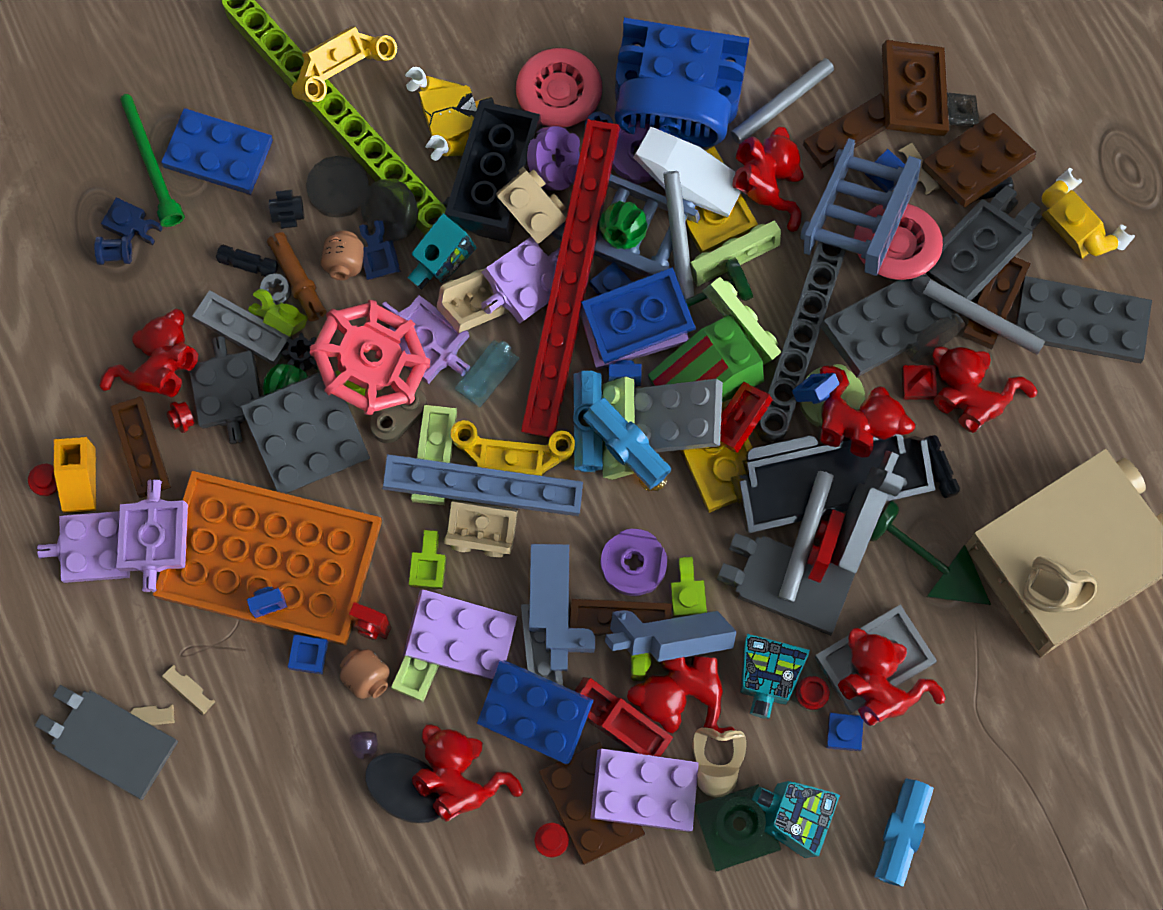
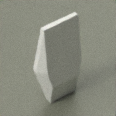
[633,126,741,217]

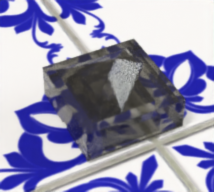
[947,92,979,127]

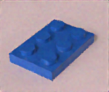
[161,108,273,195]
[582,267,696,364]
[477,660,594,764]

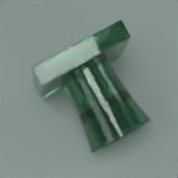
[694,784,781,873]

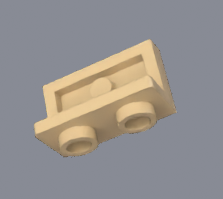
[496,167,566,244]
[437,267,510,333]
[444,499,518,557]

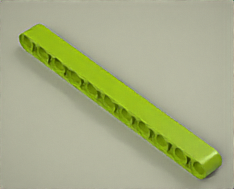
[222,0,446,235]

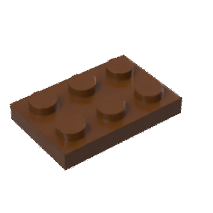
[882,40,949,136]
[922,113,1036,208]
[539,742,645,865]

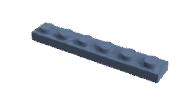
[382,454,583,516]

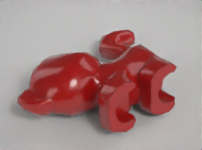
[732,127,804,232]
[99,308,199,398]
[932,346,1038,433]
[820,366,916,457]
[838,628,946,726]
[627,656,735,742]
[412,724,524,822]

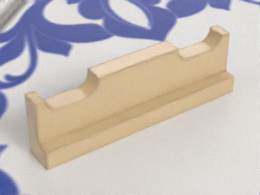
[899,143,940,195]
[162,665,215,715]
[129,705,175,725]

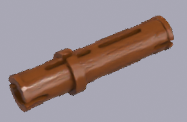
[267,232,327,322]

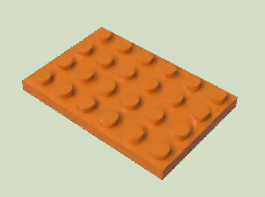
[153,471,382,646]

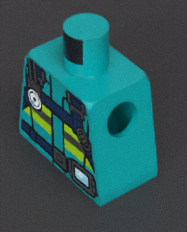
[407,213,477,290]
[740,634,810,719]
[751,781,840,858]

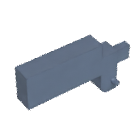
[529,544,595,671]
[605,610,736,662]

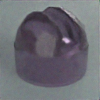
[350,731,378,759]

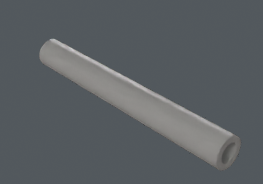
[730,58,834,144]
[663,171,695,300]
[923,279,1045,355]
[778,471,834,602]

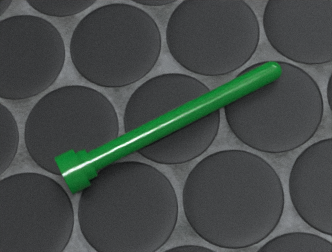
[120,94,185,227]

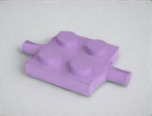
[481,237,560,324]
[381,295,470,384]
[116,480,188,592]
[37,511,130,583]

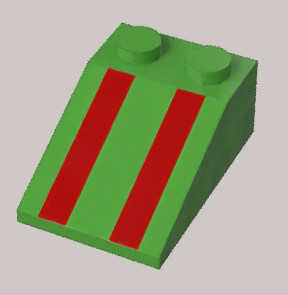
[648,314,764,403]

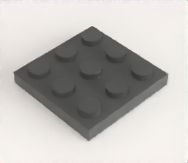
[240,370,370,494]

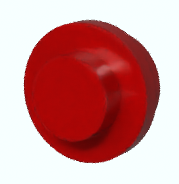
[167,401,194,433]
[28,463,58,496]
[796,676,830,710]
[534,823,569,858]

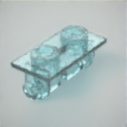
[455,340,520,407]

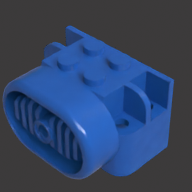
[614,17,750,148]

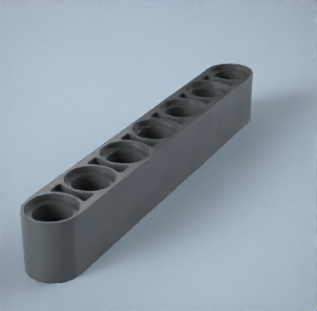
[757,242,846,444]

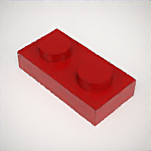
[720,382,773,453]
[806,510,845,583]
[349,602,392,641]

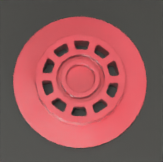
[516,48,603,128]
[854,204,943,280]

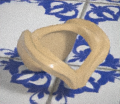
[1023,556,1097,612]
[692,728,746,798]

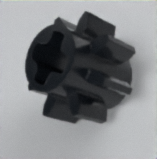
[269,190,305,229]
[282,333,318,372]

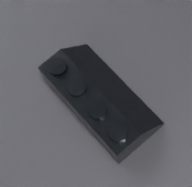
[445,101,542,243]

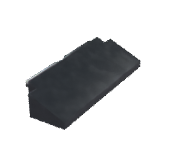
[730,434,935,533]

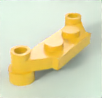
[291,27,397,102]
[451,420,575,476]

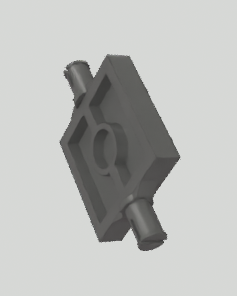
[190,337,262,444]

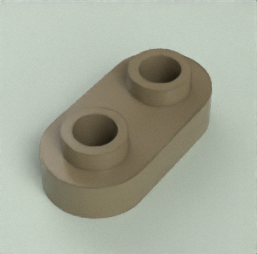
[371,388,427,443]

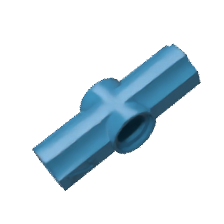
[573,371,603,472]
[583,398,672,490]
[874,778,934,887]

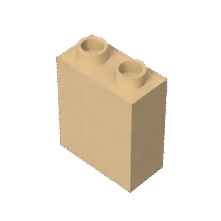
[965,449,1163,658]

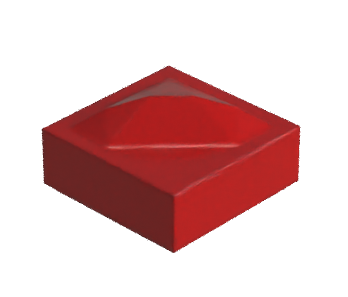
[902,365,937,400]

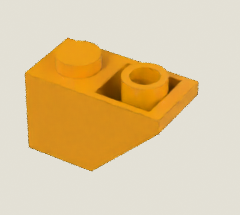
[54,437,96,513]

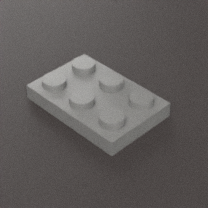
[634,379,723,452]
[814,604,937,715]

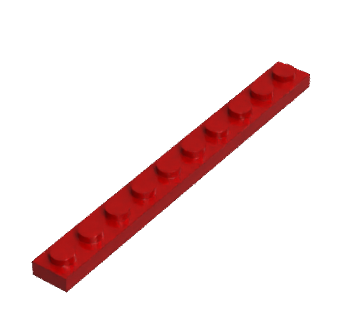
[521,119,620,439]

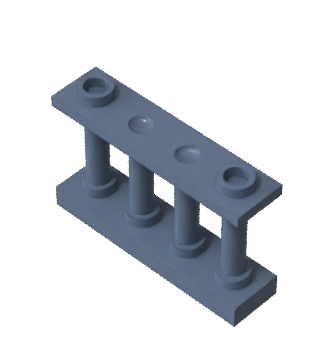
[800,138,921,276]
[552,174,700,277]

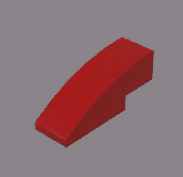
[574,677,674,757]

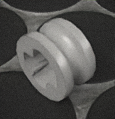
[260,274,291,305]

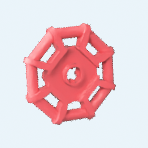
[310,300,430,415]

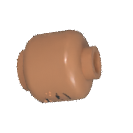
[321,231,364,281]
[340,649,390,699]

